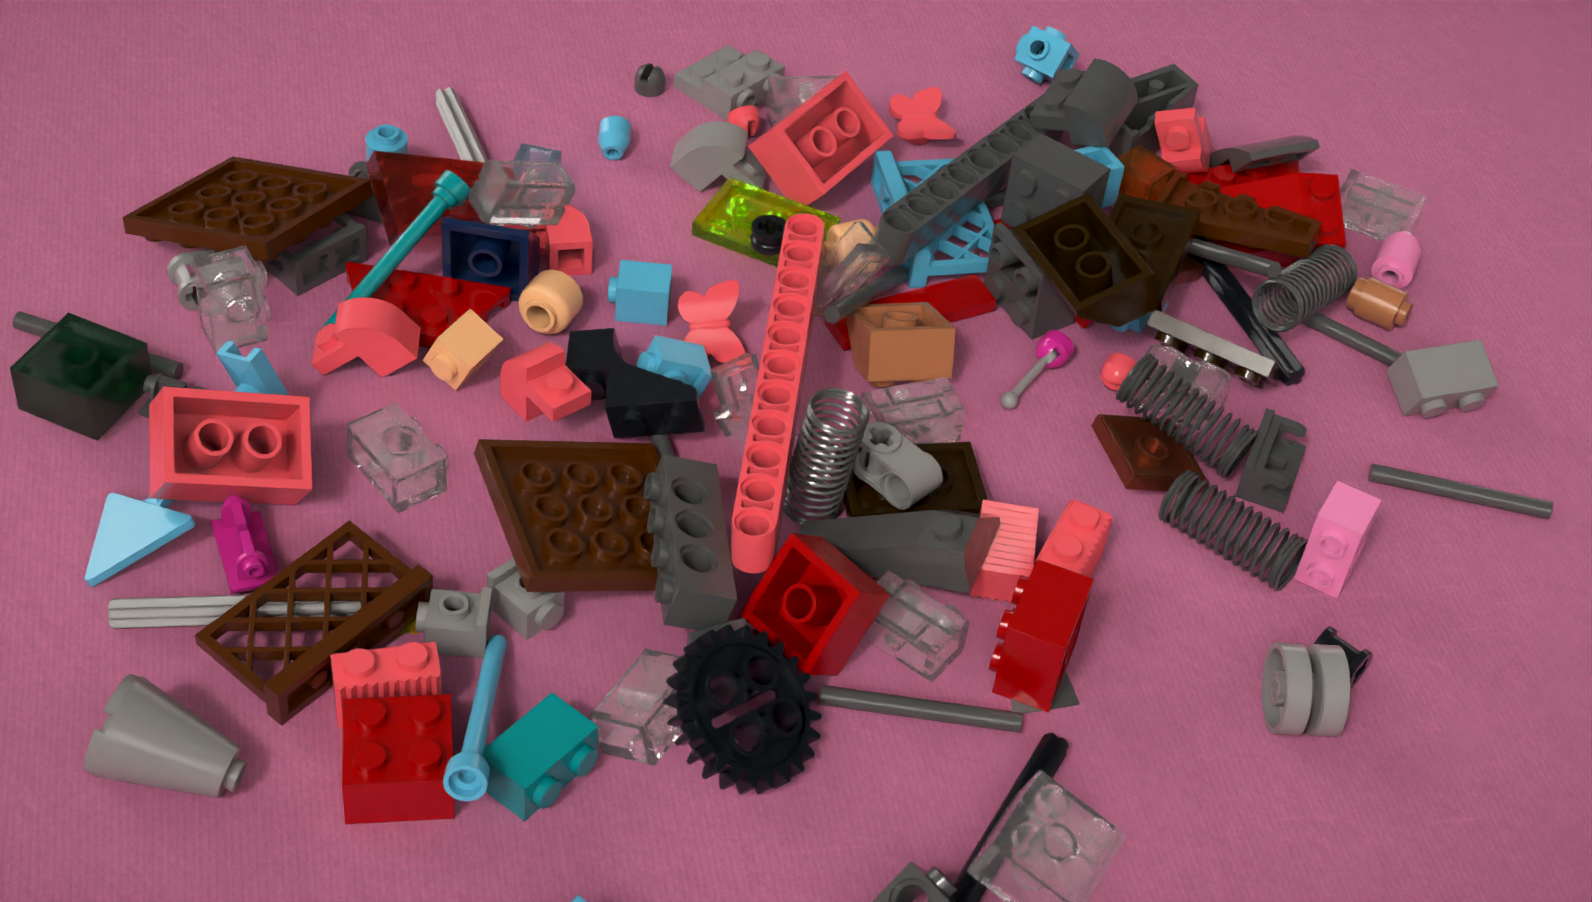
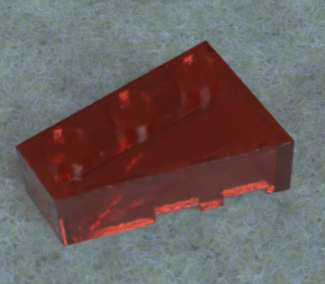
[366,151,522,245]

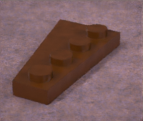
[1156,170,1322,258]

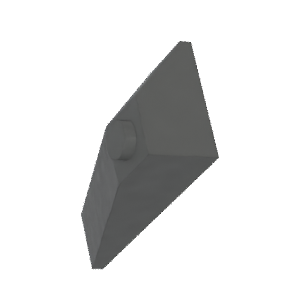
[799,510,1000,593]

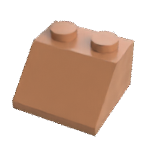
[845,302,956,387]

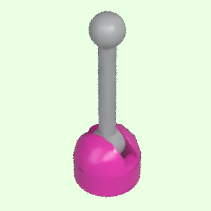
[1000,330,1074,409]

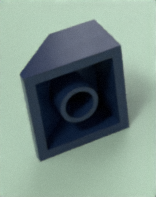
[441,217,540,302]

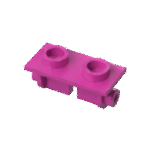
[211,495,279,594]

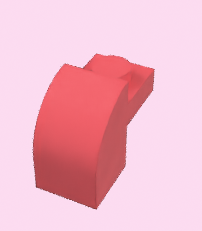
[1154,107,1212,176]
[501,200,593,276]
[311,297,421,378]
[500,342,591,422]

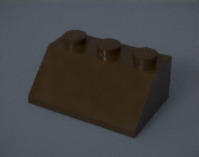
[1012,193,1157,327]

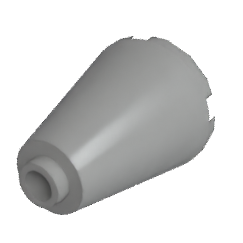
[83,674,247,798]

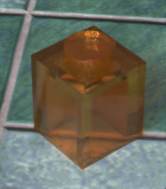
[1118,144,1177,201]

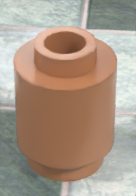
[1346,276,1413,331]

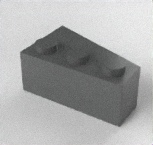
[1108,64,1199,175]

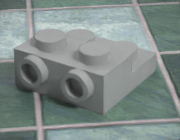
[674,45,785,121]

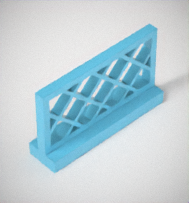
[870,151,994,288]

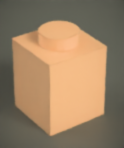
[423,309,503,391]

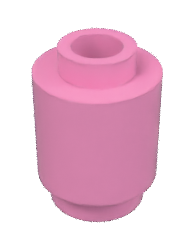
[1371,231,1421,289]

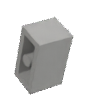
[1386,339,1499,418]

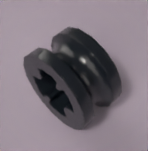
[750,215,786,255]

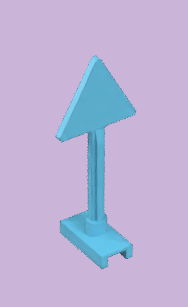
[85,341,289,587]

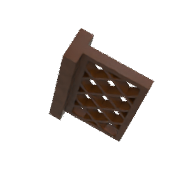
[195,520,433,726]

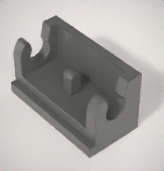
[268,213,368,296]
[1235,408,1307,513]

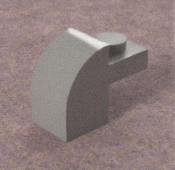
[670,121,766,199]

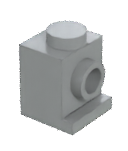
[487,558,565,640]
[416,587,492,659]

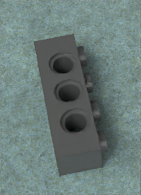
[643,454,737,630]

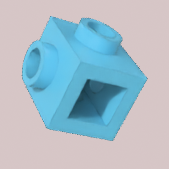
[1014,25,1080,84]

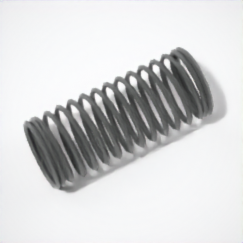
[1251,245,1357,332]
[1116,354,1258,478]
[783,388,869,525]
[1158,470,1308,591]

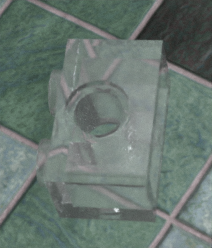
[192,245,272,355]
[346,402,450,514]

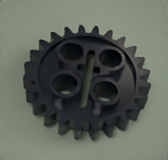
[664,625,822,795]

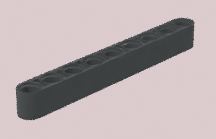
[869,94,1064,266]

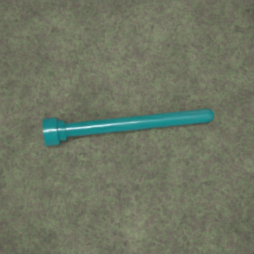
[320,170,472,330]

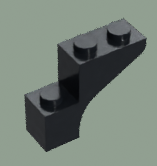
[565,328,705,438]

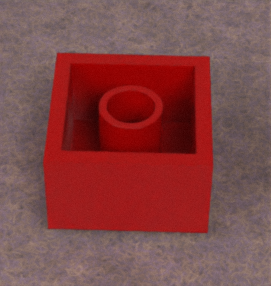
[740,533,890,675]
[989,559,1094,713]
[342,694,455,825]

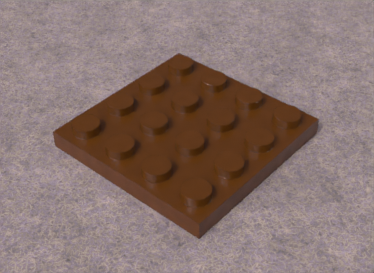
[122,156,373,262]
[474,439,660,592]

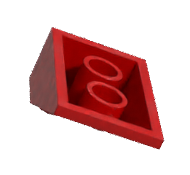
[1210,172,1346,270]

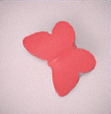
[889,87,956,145]
[677,280,747,365]

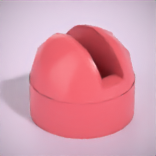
[727,105,761,138]
[1101,353,1136,391]

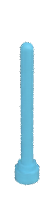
[443,634,507,801]

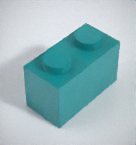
[483,692,599,822]

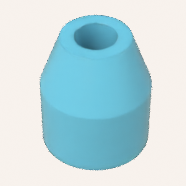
[598,116,632,160]

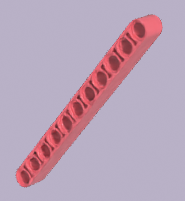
[731,213,824,574]

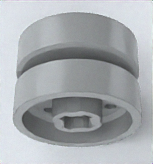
[1262,642,1350,737]

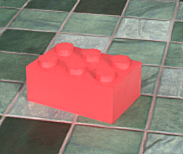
[748,71,894,212]
[149,387,313,505]

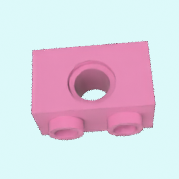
[1294,481,1382,599]

